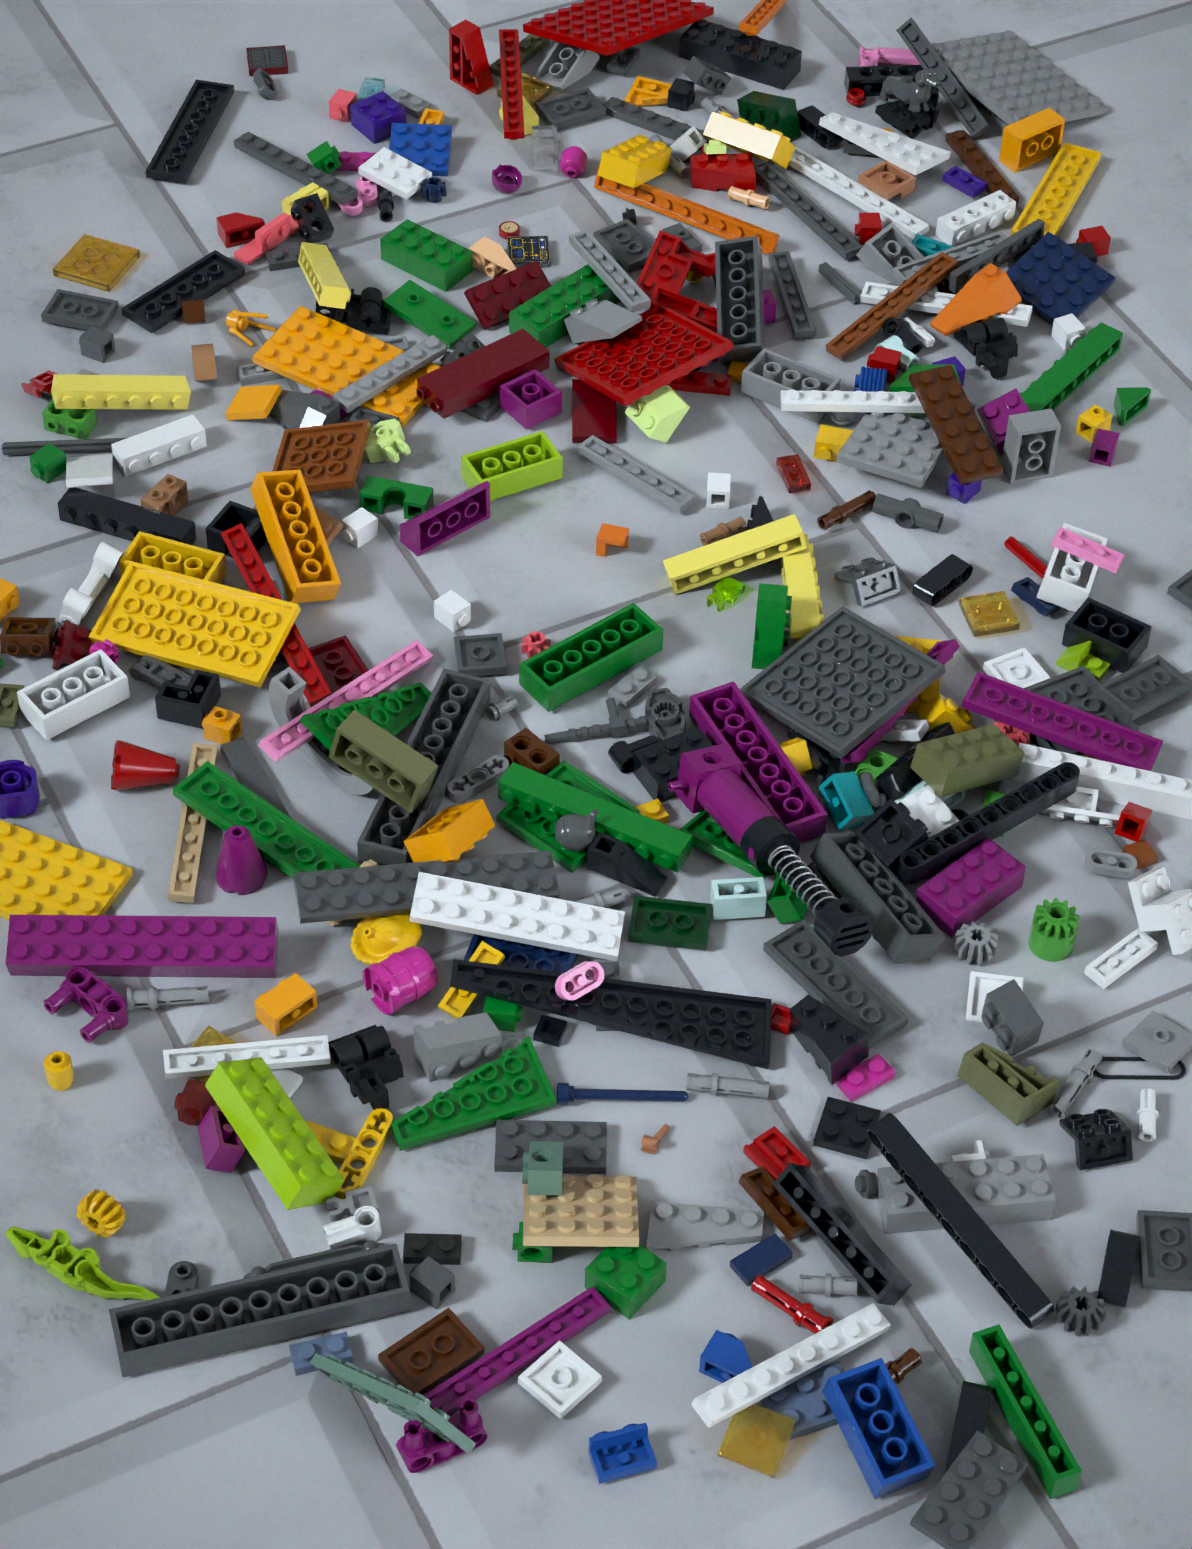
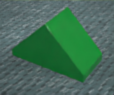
[1114,387,1151,427]

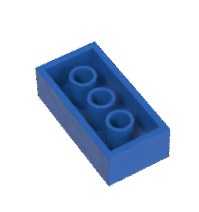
[822,1358,936,1499]

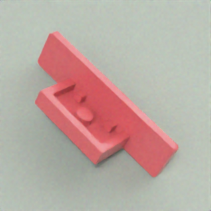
[233,212,299,265]

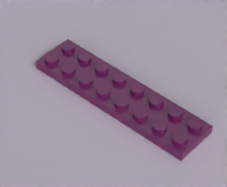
[961,672,1163,771]

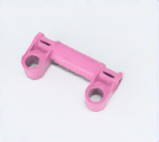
[858,46,921,67]

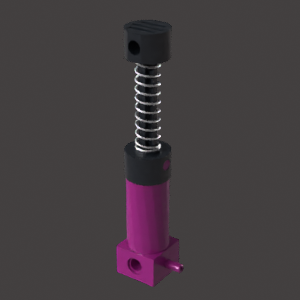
[668,743,873,957]

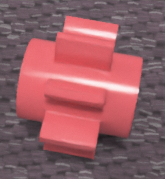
[521,631,551,659]

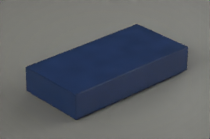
[730,1233,793,1286]

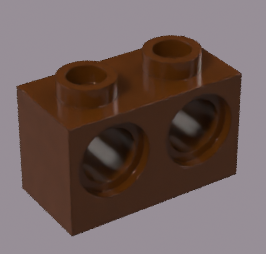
[504,728,560,775]

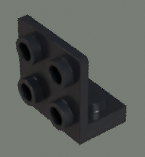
[1059,1109,1133,1170]

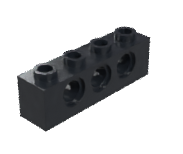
[844,65,923,97]

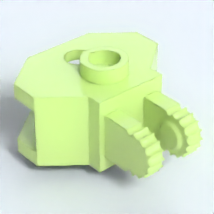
[364,419,411,463]

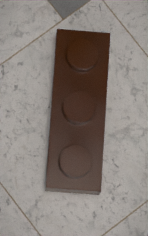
[738,1166,812,1241]

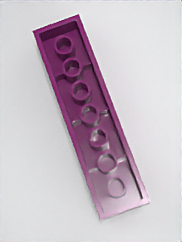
[689,681,828,843]

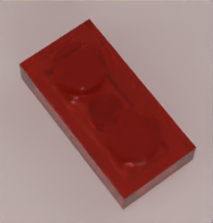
[776,454,811,494]

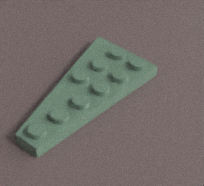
[309,1353,476,1454]

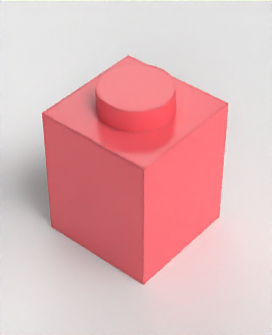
[329,89,357,123]

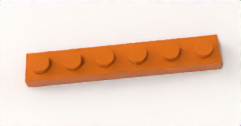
[739,0,787,36]

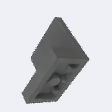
[834,557,902,606]

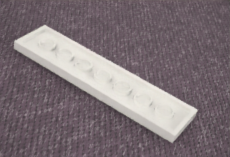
[409,872,625,961]

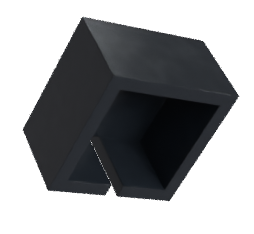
[205,501,267,558]

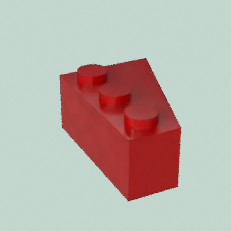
[449,20,494,95]
[690,153,756,193]

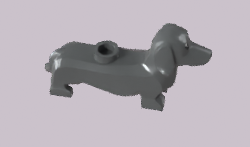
[878,69,940,112]

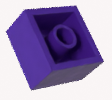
[350,91,407,144]

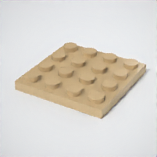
[523,1174,639,1247]

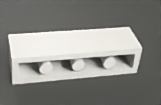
[111,415,207,477]

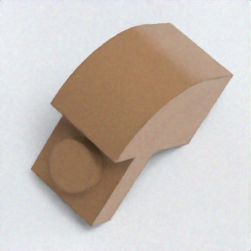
[191,343,217,381]

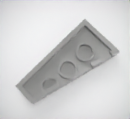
[646,1201,764,1253]

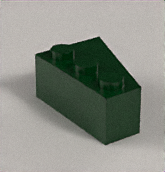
[737,91,802,143]

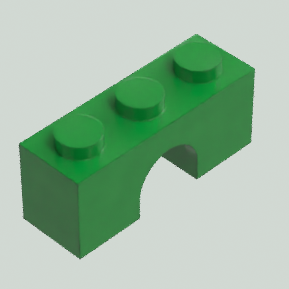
[359,476,434,519]

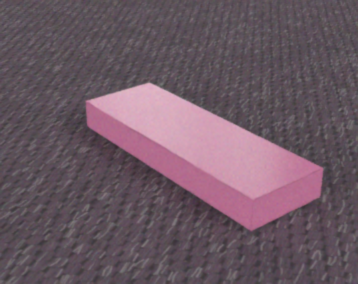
[1051,527,1125,574]

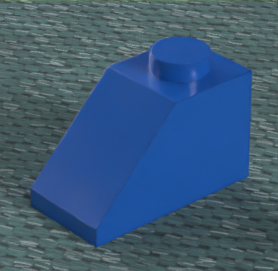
[699,1329,752,1383]

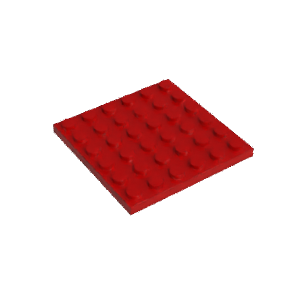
[554,304,734,406]

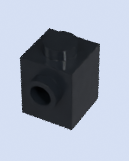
[668,78,695,111]

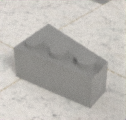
[414,1012,502,1082]

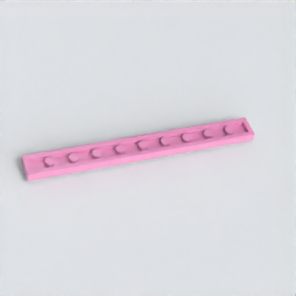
[258,640,434,762]

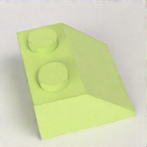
[625,385,690,443]

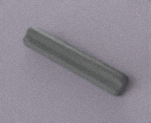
[818,262,861,304]

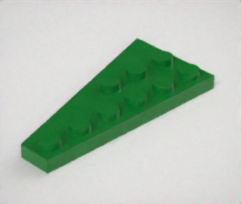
[299,682,431,751]

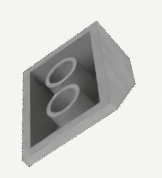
[531,42,600,90]
[856,222,924,286]
[563,299,643,343]

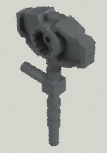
[544,687,686,744]

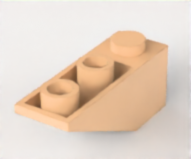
[468,237,517,278]

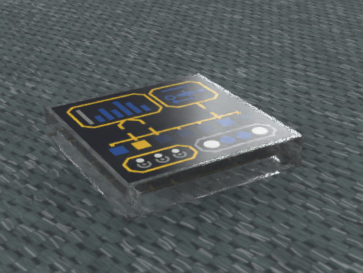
[507,236,551,268]

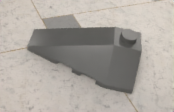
[269,390,341,429]

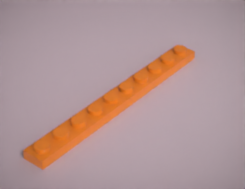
[594,168,780,255]

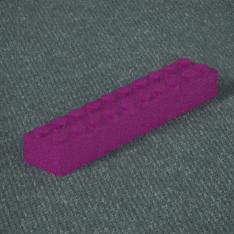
[6,915,279,978]

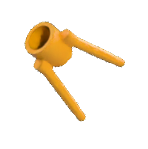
[226,309,277,347]

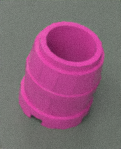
[363,946,438,1015]

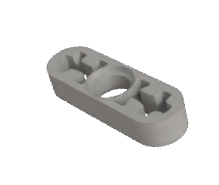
[447,755,509,803]

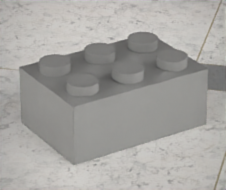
[1001,408,1061,484]

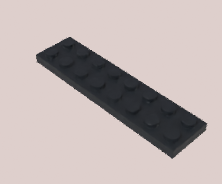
[146,79,234,183]

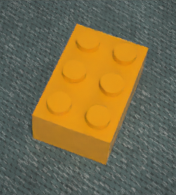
[999,108,1065,173]
[404,799,495,863]

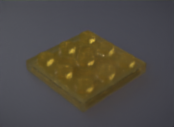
[53,234,140,292]

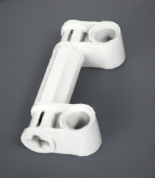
[58,541,124,627]

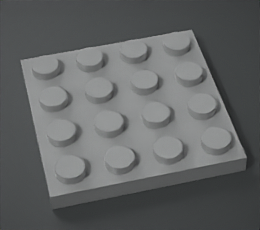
[837,412,944,488]

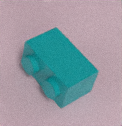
[819,772,874,830]

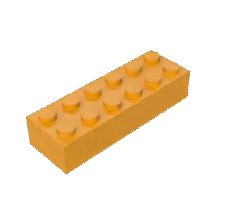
[250,469,341,604]

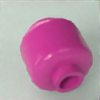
[560,146,587,178]

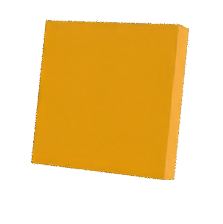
[225,385,282,420]

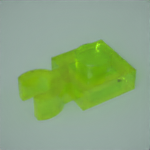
[707,576,745,612]

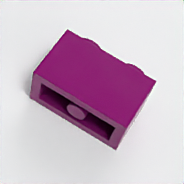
[198,1105,245,1173]

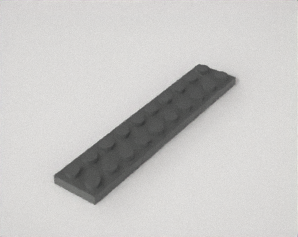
[293,851,560,924]

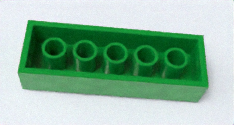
[509,264,630,348]
[519,603,664,712]

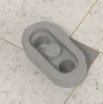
[1085,848,1137,879]

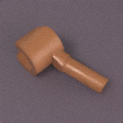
[641,1124,670,1154]

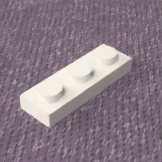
[1084,928,1158,989]

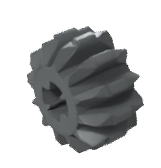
[1056,1286,1106,1336]

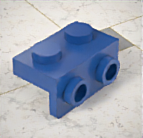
[588,1423,657,1484]

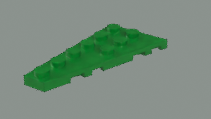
[391,1036,557,1151]

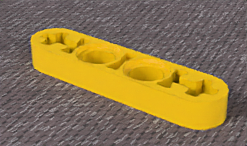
[336,1108,393,1199]

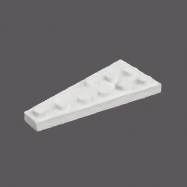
[819,112,951,175]

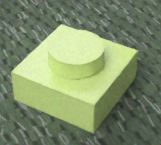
[704,139,727,154]

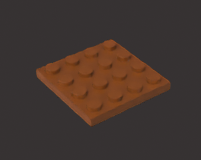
[272,419,371,492]

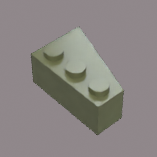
[957,1042,1060,1126]

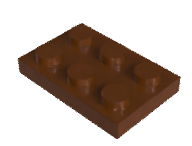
[378,1308,484,1396]

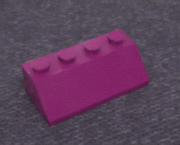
[400,481,490,556]

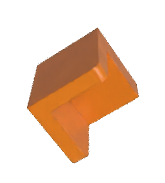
[596,523,629,557]

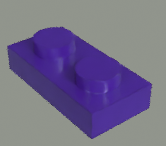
[942,166,987,198]

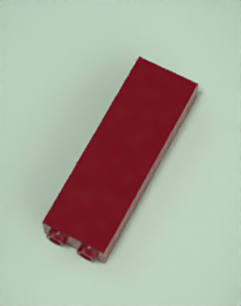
[416,329,550,419]

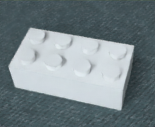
[1036,523,1108,612]
[17,649,130,740]

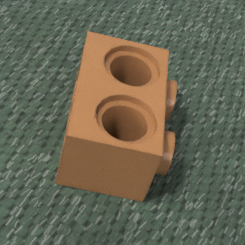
[140,474,189,516]

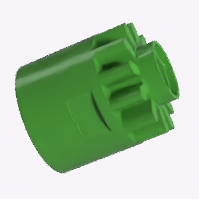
[1029,898,1080,962]

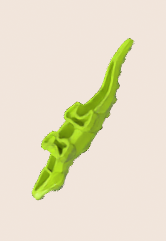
[6,1226,160,1301]

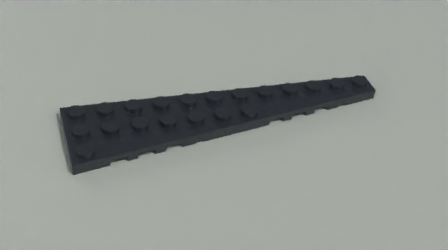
[450,959,771,1069]

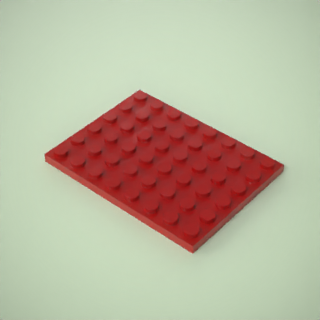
[523,0,714,56]

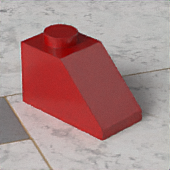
[216,212,265,248]

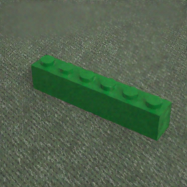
[969,1324,1082,1499]

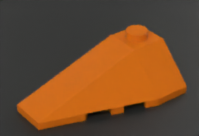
[930,263,1022,336]

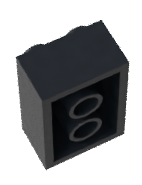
[1062,597,1152,673]
[632,726,713,803]

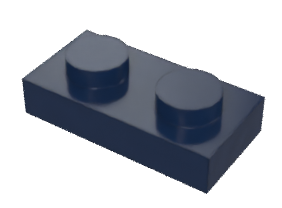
[1011,577,1061,617]

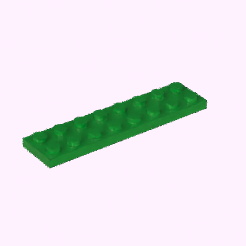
[173,761,360,878]

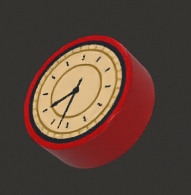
[499,221,520,240]

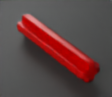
[1004,536,1047,579]

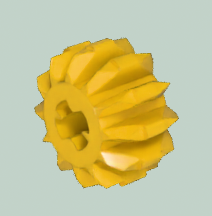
[76,1189,126,1238]

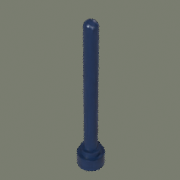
[557,1083,688,1105]

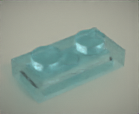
[357,77,385,102]

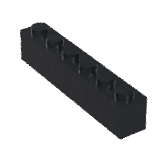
[58,487,196,545]
[773,1163,912,1306]

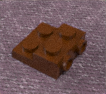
[0,617,56,657]

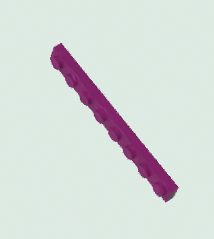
[841,639,960,763]
[423,1286,610,1416]

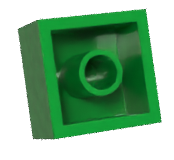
[585,1244,667,1320]

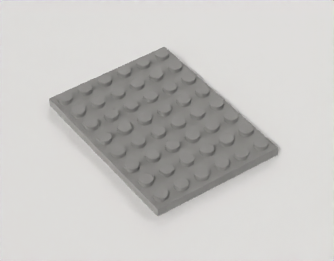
[931,30,1108,125]

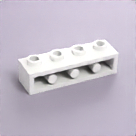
[936,190,1016,246]

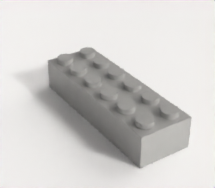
[876,1154,1056,1234]

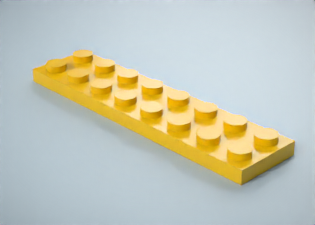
[1011,142,1102,236]

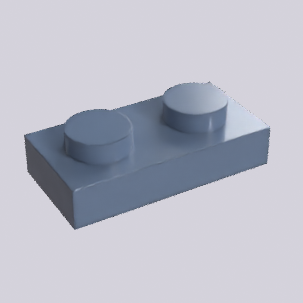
[289,1332,353,1376]

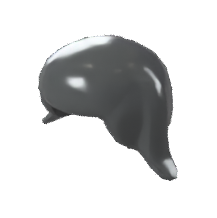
[554,809,599,852]

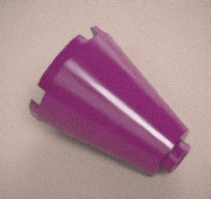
[215,825,267,895]

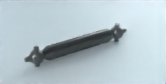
[244,1240,385,1278]

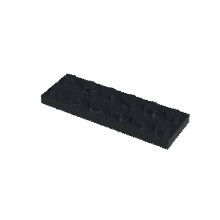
[121,250,245,333]

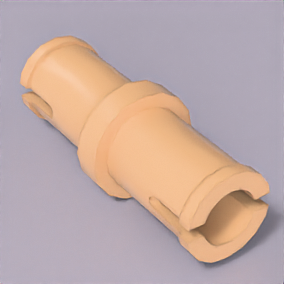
[728,186,770,209]

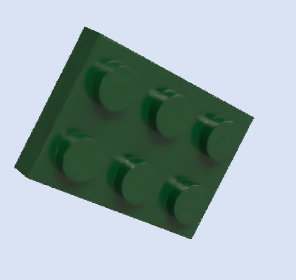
[628,896,712,950]

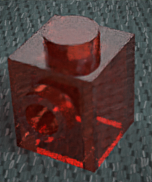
[174,1079,216,1126]

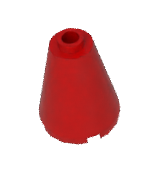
[111,740,180,790]

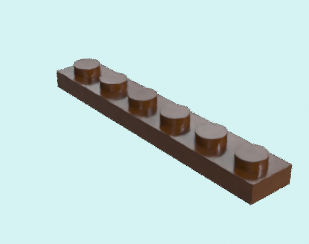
[945,130,1019,204]

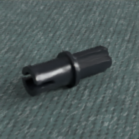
[378,189,394,222]

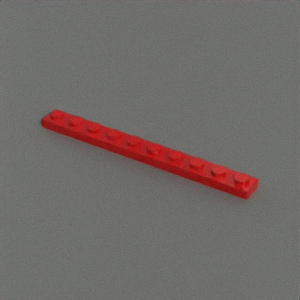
[499,29,524,140]
[221,523,332,707]

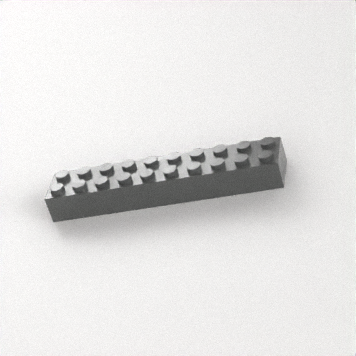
[357,669,490,865]
[109,1244,411,1377]

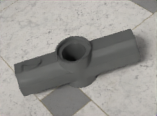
[872,493,944,533]

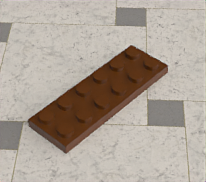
[909,365,1004,485]

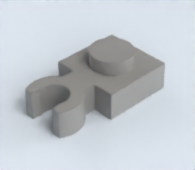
[326,1186,379,1222]

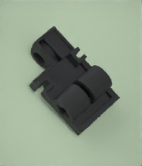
[875,88,939,138]
[315,287,391,335]
[954,318,1018,379]
[328,1024,404,1110]

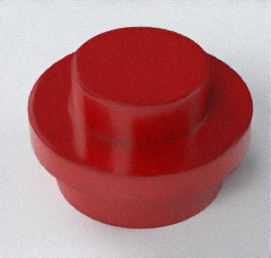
[846,88,866,106]

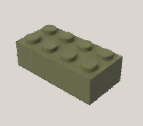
[328,710,438,813]
[910,724,1025,797]

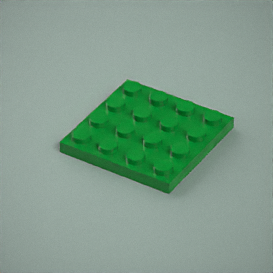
[496,760,639,873]

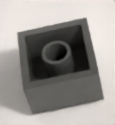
[981,979,1044,1056]

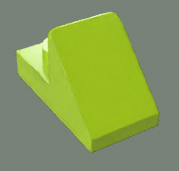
[1055,641,1110,682]

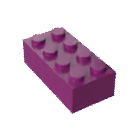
[916,838,1026,939]

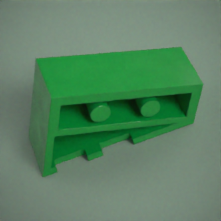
[751,583,792,669]

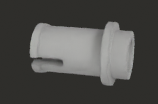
[486,695,518,721]

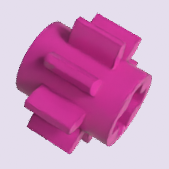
[89,639,119,664]

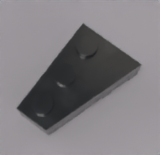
[790,995,869,1085]

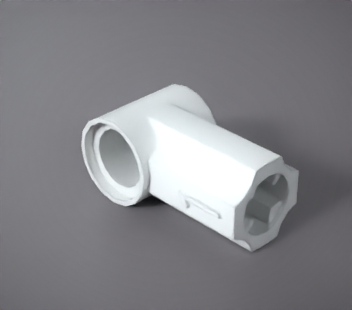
[323,1206,382,1249]

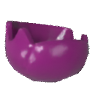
[492,164,523,194]

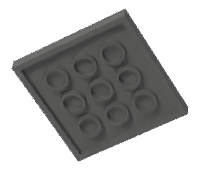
[1024,666,1139,756]

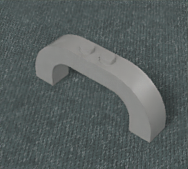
[268,666,374,795]

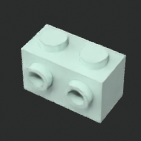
[710,877,767,920]

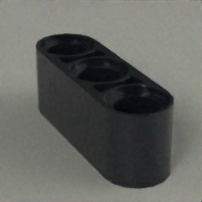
[797,105,844,148]
[912,554,973,607]
[1097,1229,1139,1307]

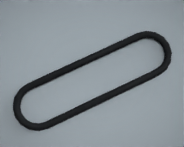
[1094,1057,1186,1080]

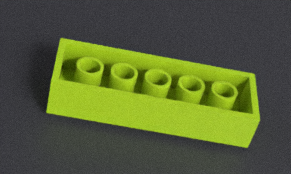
[205,1057,345,1210]

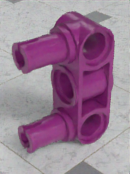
[43,966,129,1043]
[396,1397,488,1473]

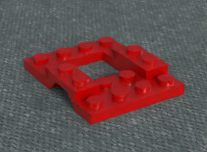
[636,230,717,333]

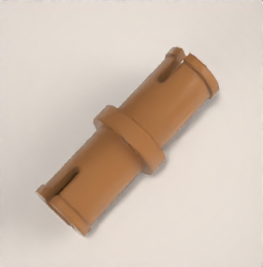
[700,516,747,546]

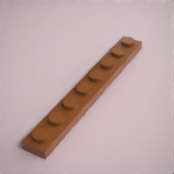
[826,252,958,361]

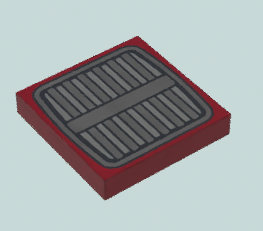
[246,45,289,76]

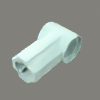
[875,335,920,371]

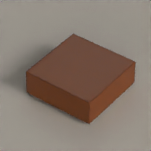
[1122,839,1158,869]

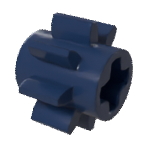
[421,177,447,203]

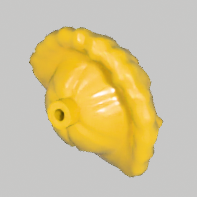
[350,914,422,965]

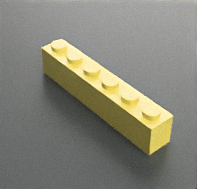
[298,242,351,309]
[51,374,191,410]
[663,514,807,595]
[779,534,824,638]

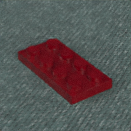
[464,261,551,330]

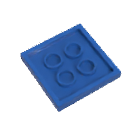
[389,123,452,176]

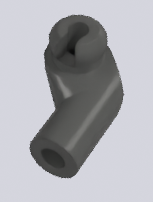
[860,772,887,808]

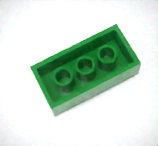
[380,219,473,292]

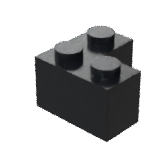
[155,670,221,729]

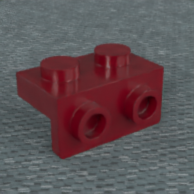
[50,621,92,670]

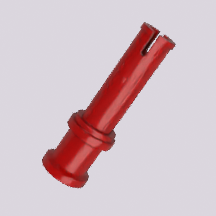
[751,1275,834,1334]

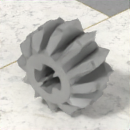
[953,921,998,966]

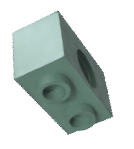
[522,1141,563,1195]

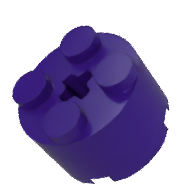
[0,760,40,819]

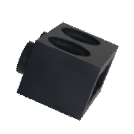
[291,193,334,243]

